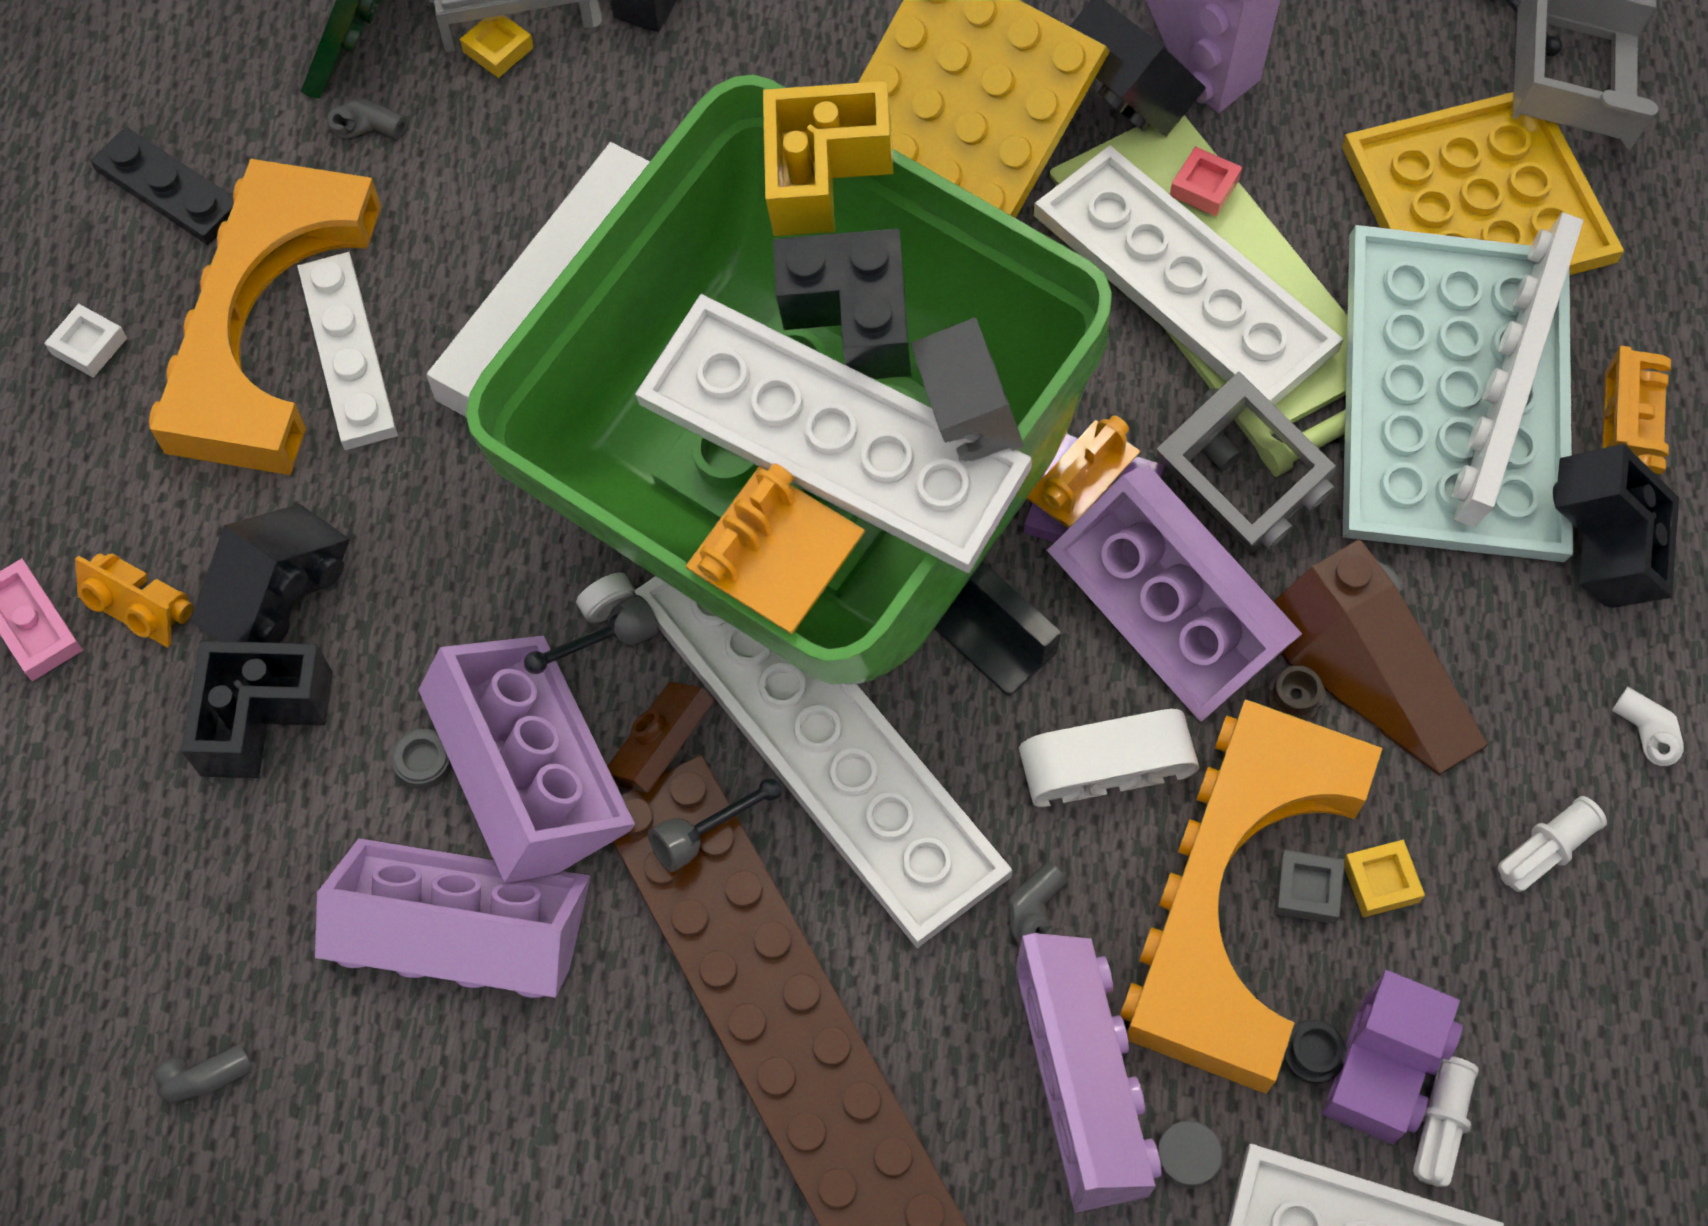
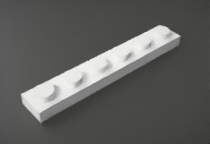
[1452,212,1583,528]

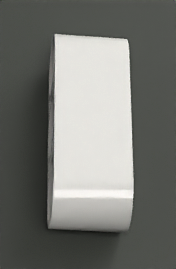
[1019,709,1199,807]

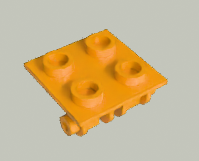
[686,463,865,635]

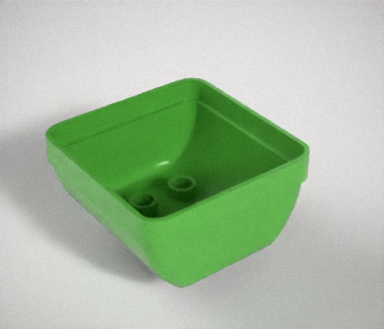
[466,74,1112,685]

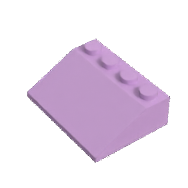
[1146,0,1280,113]

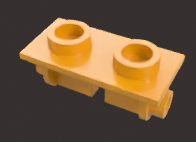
[1027,416,1140,528]
[75,553,194,648]

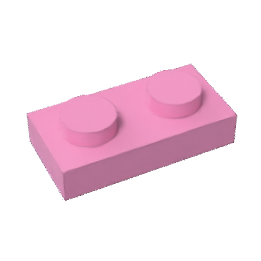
[0,558,83,682]

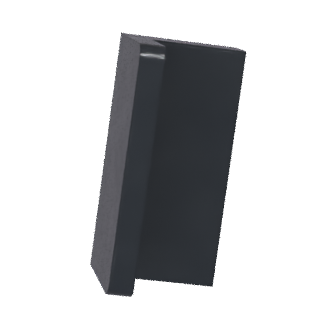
[934,561,1061,695]

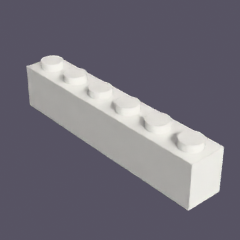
[426,142,650,417]

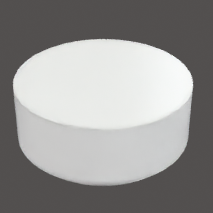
[576,573,635,623]

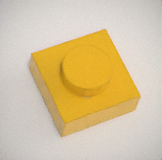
[460,15,534,78]
[1344,839,1425,918]

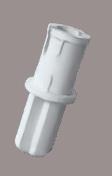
[1498,796,1607,892]
[1413,1057,1479,1187]

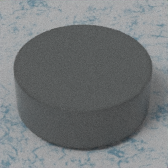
[391,729,452,789]
[1157,1121,1222,1189]

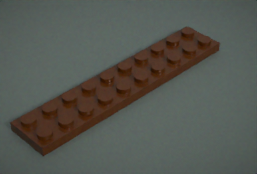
[613,755,968,1226]

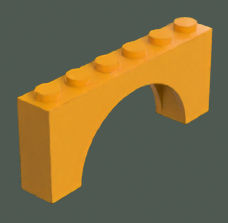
[149,159,382,475]
[1120,699,1383,1094]

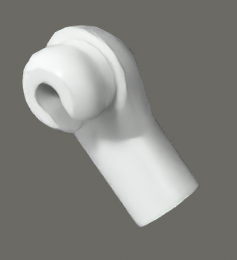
[1612,686,1684,766]

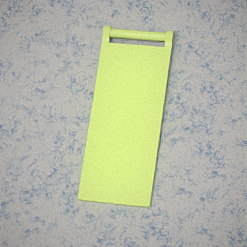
[1050,115,1348,477]

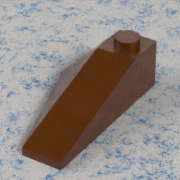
[1273,539,1488,775]

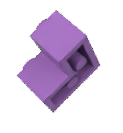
[1321,970,1463,1145]

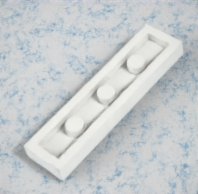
[297,252,398,450]

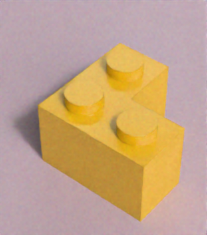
[763,81,894,236]

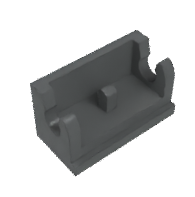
[910,317,1024,461]

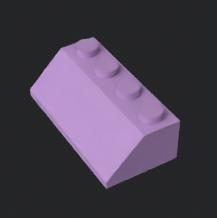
[1047,464,1302,722]
[418,636,635,884]
[315,838,590,998]
[1015,933,1162,1213]

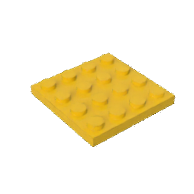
[858,0,1110,218]
[1342,92,1624,275]

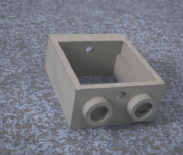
[1156,371,1336,553]

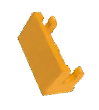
[1602,345,1671,474]

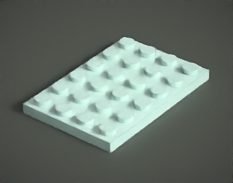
[1343,225,1573,562]

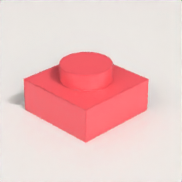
[1170,146,1243,217]

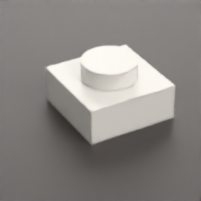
[44,304,127,378]

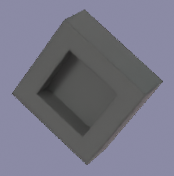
[1274,850,1344,924]

